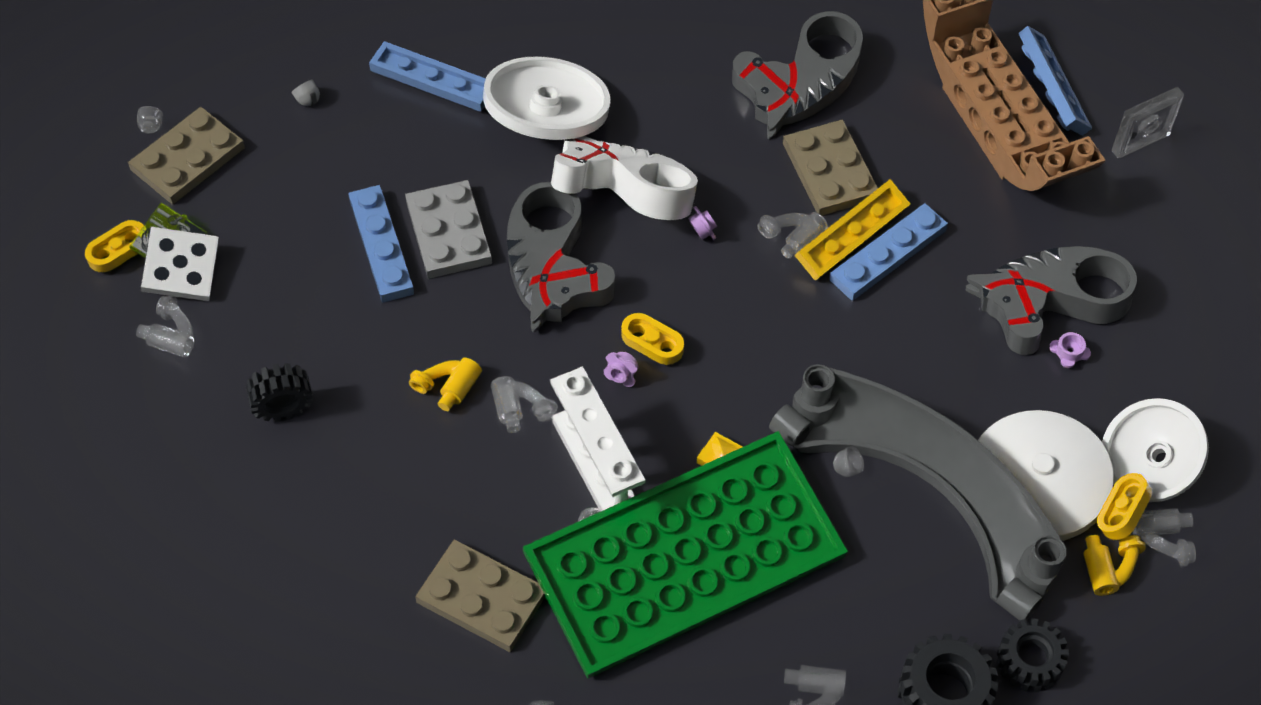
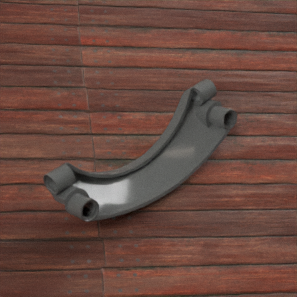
[769,364,1066,621]

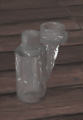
[757,212,828,259]
[136,295,194,357]
[491,376,558,433]
[1133,508,1196,566]
[784,665,846,705]

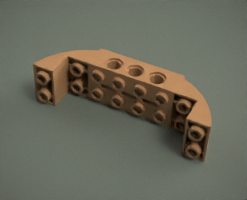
[923,0,1106,191]

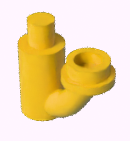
[409,358,482,412]
[1083,535,1146,596]

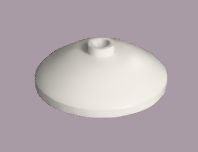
[1102,398,1209,502]

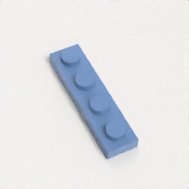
[1018,26,1092,136]
[369,41,486,112]
[348,185,414,303]
[830,203,948,301]

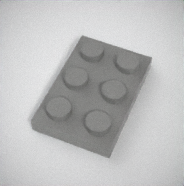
[405,180,492,279]

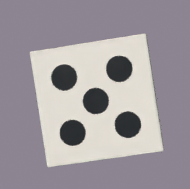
[141,227,219,301]

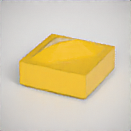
[697,432,742,466]

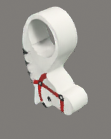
[551,136,698,220]

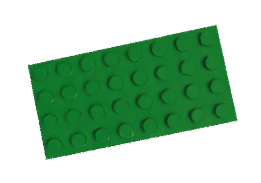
[523,431,848,679]

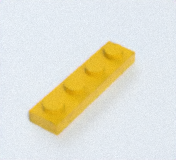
[795,179,910,281]

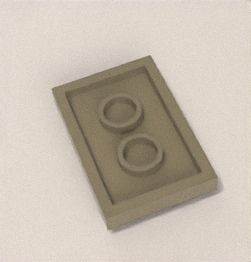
[128,107,245,205]
[783,119,878,216]
[415,539,546,652]

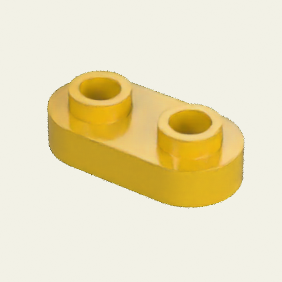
[85,220,148,272]
[621,313,684,365]
[1097,473,1152,540]

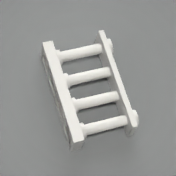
[550,366,645,511]

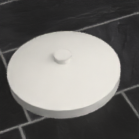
[483,57,610,140]
[978,410,1113,541]

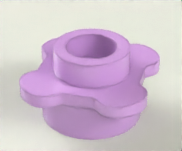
[688,206,717,240]
[1049,332,1091,368]
[604,352,638,387]

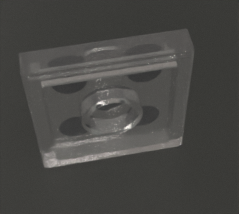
[1111,87,1184,158]

